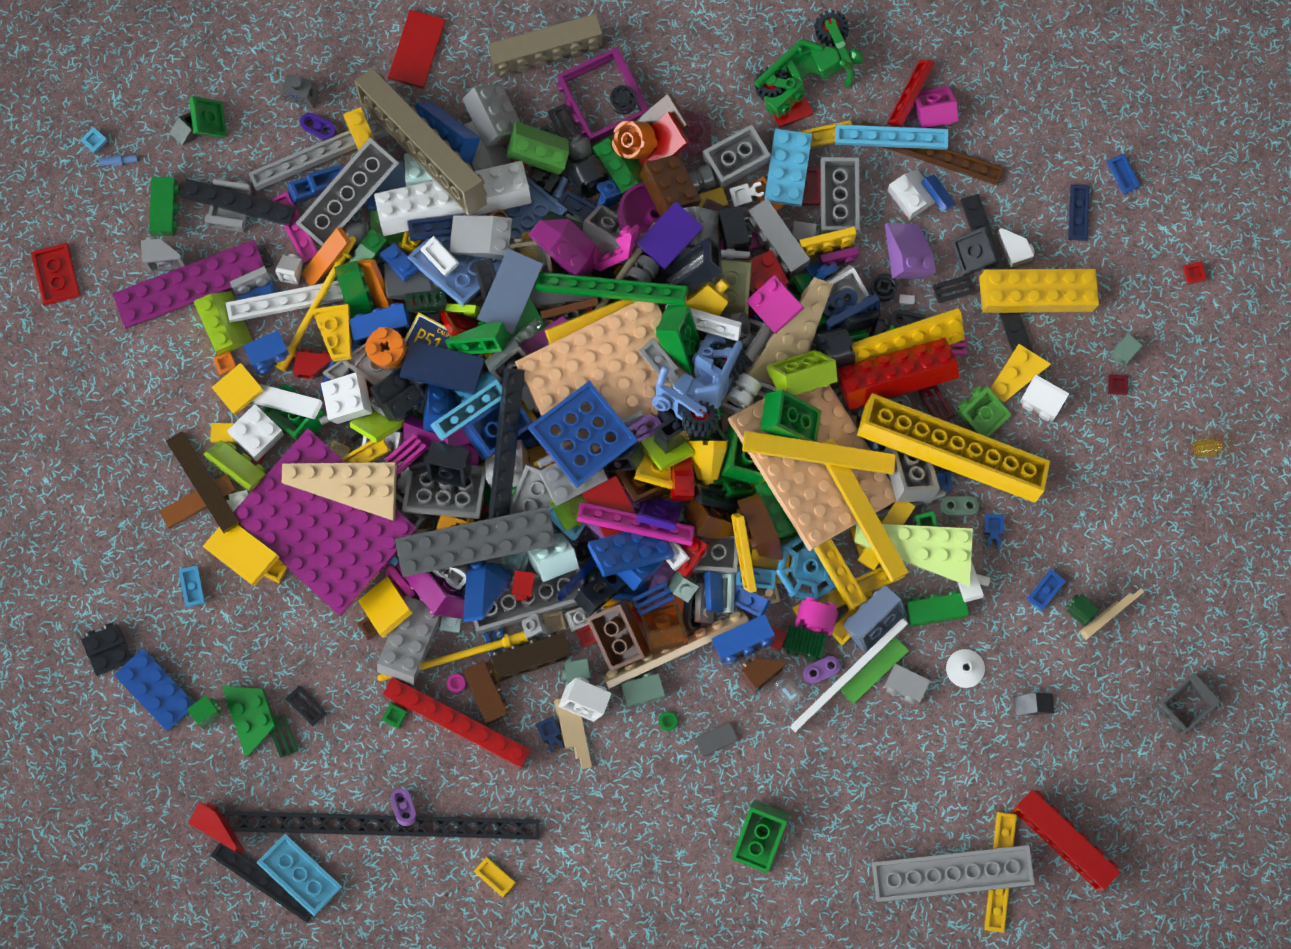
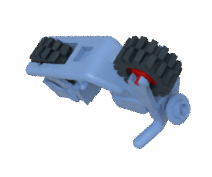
[652,333,746,437]

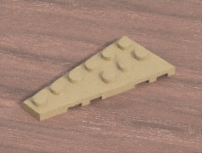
[744,277,833,386]
[282,462,397,521]

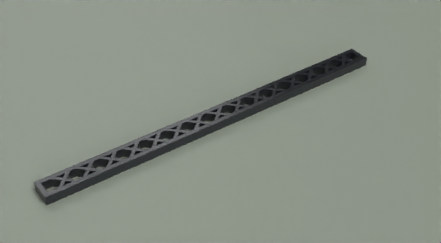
[225,811,539,840]

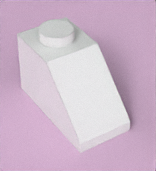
[997,228,1035,268]
[276,254,303,285]

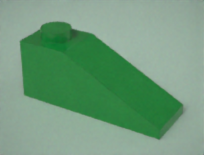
[348,229,388,280]
[445,322,510,355]

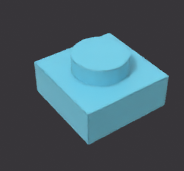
[80,127,108,154]

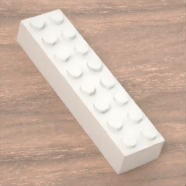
[374,161,532,236]

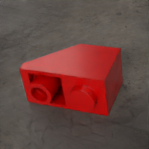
[293,349,332,379]

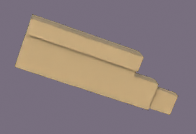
[1079,588,1144,640]
[554,699,592,769]

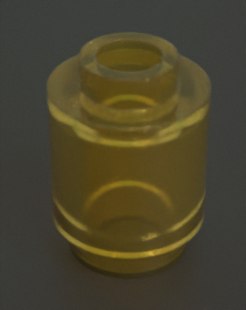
[1192,437,1222,458]

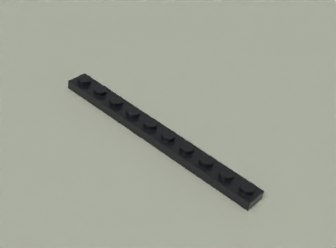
[960,194,1033,353]
[484,368,525,563]

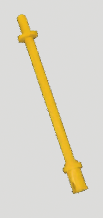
[275,236,356,372]
[377,631,529,681]

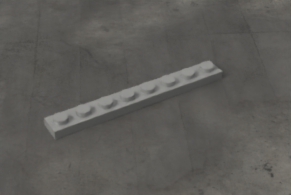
[249,120,390,191]

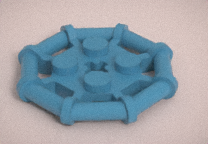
[775,535,837,602]

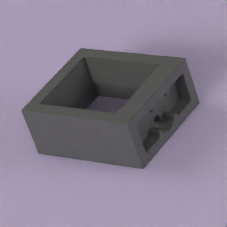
[1157,673,1221,735]

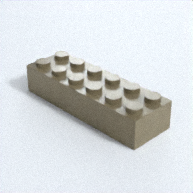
[488,14,603,77]

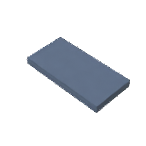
[477,248,543,334]

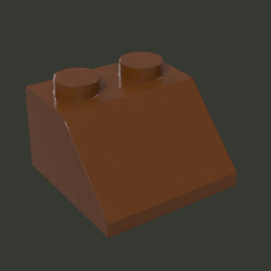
[740,658,786,693]

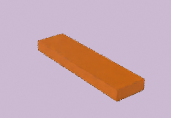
[301,227,351,286]

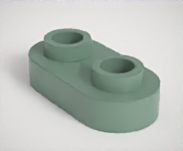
[940,496,979,517]

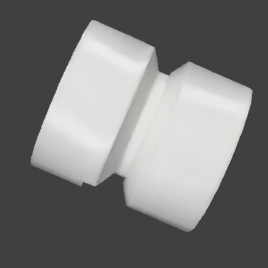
[727,373,762,409]

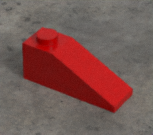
[670,457,694,501]
[188,802,245,853]

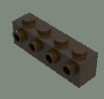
[489,632,571,683]

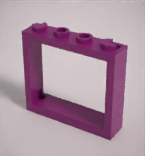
[556,47,650,144]

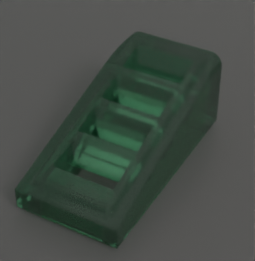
[404,290,447,313]

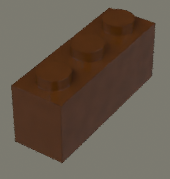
[462,660,510,725]

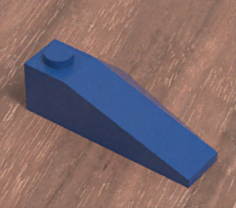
[463,560,512,622]

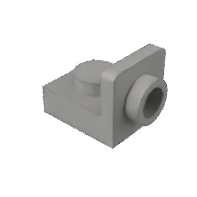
[521,614,553,640]

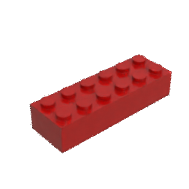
[836,337,959,410]
[1012,789,1121,892]

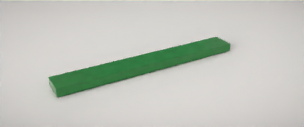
[534,272,689,306]

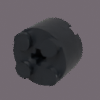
[568,155,612,198]
[816,327,855,368]

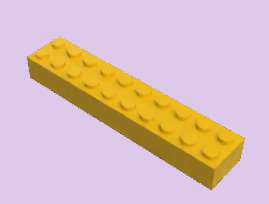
[857,393,1050,503]

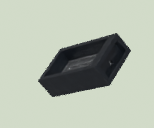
[656,237,722,306]

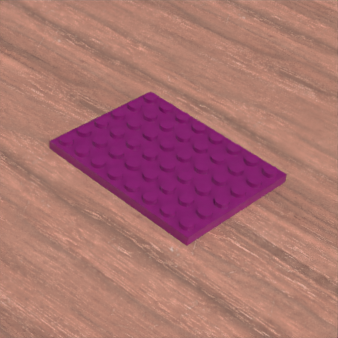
[233,429,418,616]

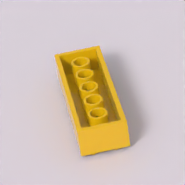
[979,269,1099,313]

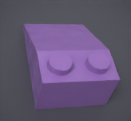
[885,223,936,279]

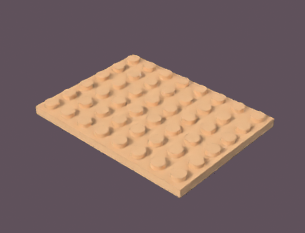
[515,301,693,452]
[727,386,896,551]

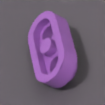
[626,414,661,442]
[803,656,840,684]
[391,789,416,826]

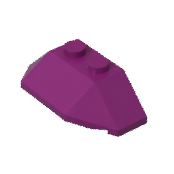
[528,219,595,277]

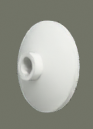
[946,649,985,688]

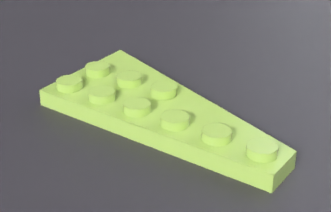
[855,524,973,587]

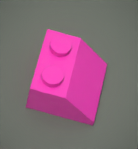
[914,86,958,128]
[746,275,804,334]

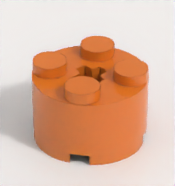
[612,121,657,159]
[365,327,408,370]

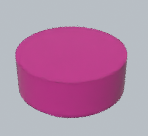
[447,673,466,693]

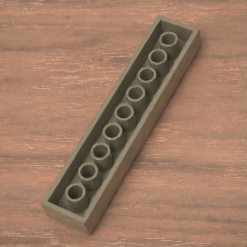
[354,68,487,216]

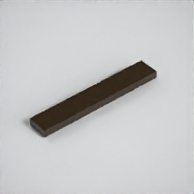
[166,431,240,534]

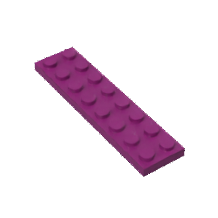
[113,240,264,329]

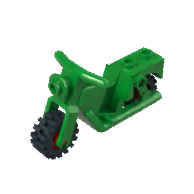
[754,10,864,118]

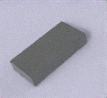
[694,722,738,757]

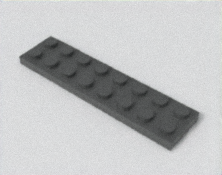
[395,506,556,577]

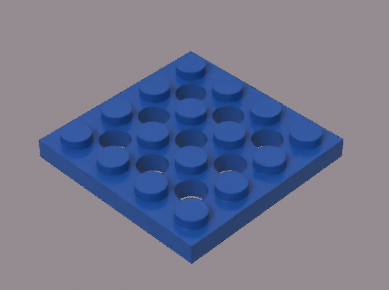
[528,381,638,488]

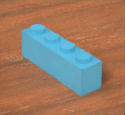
[430,379,502,441]

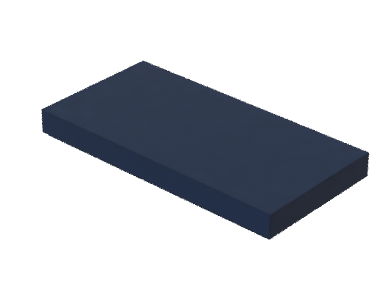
[400,341,485,395]

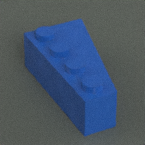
[415,102,481,165]

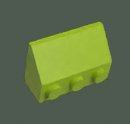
[193,291,253,355]
[766,350,838,397]
[204,440,267,493]

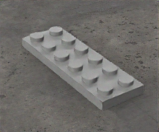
[495,463,553,580]

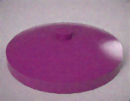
[617,183,660,242]

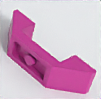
[593,224,639,271]

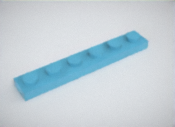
[835,125,948,150]

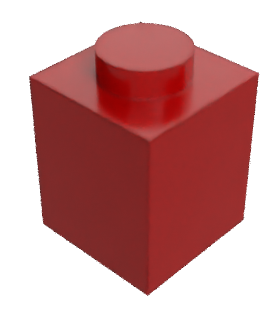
[512,570,535,601]

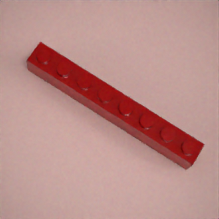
[383,677,531,769]

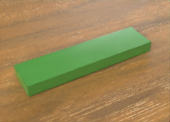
[840,637,909,704]

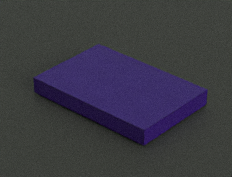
[636,202,704,270]
[636,497,683,531]

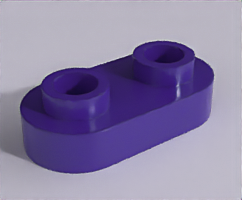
[300,113,336,141]

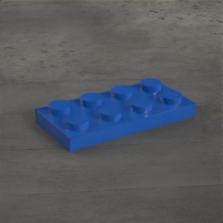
[588,532,675,577]
[114,648,195,732]

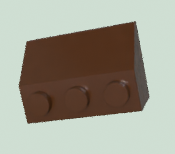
[736,493,783,560]

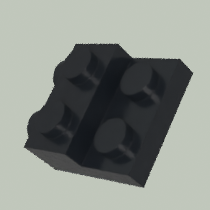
[369,368,424,422]
[81,623,132,676]

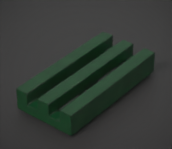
[271,714,299,758]

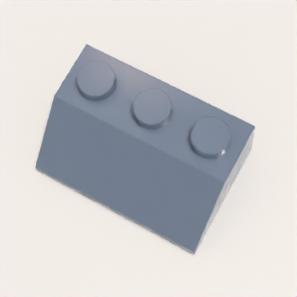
[844,585,907,654]

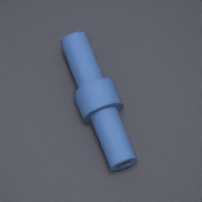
[99,154,137,166]
[552,176,569,202]

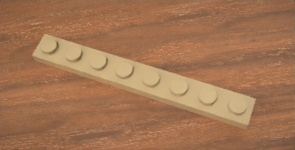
[603,612,749,689]

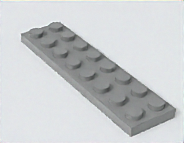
[872,845,1035,903]

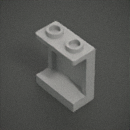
[204,178,252,233]

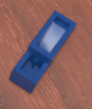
[287,164,344,205]

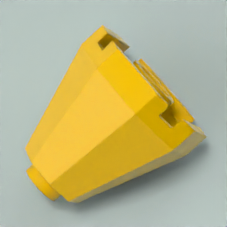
[688,441,728,484]

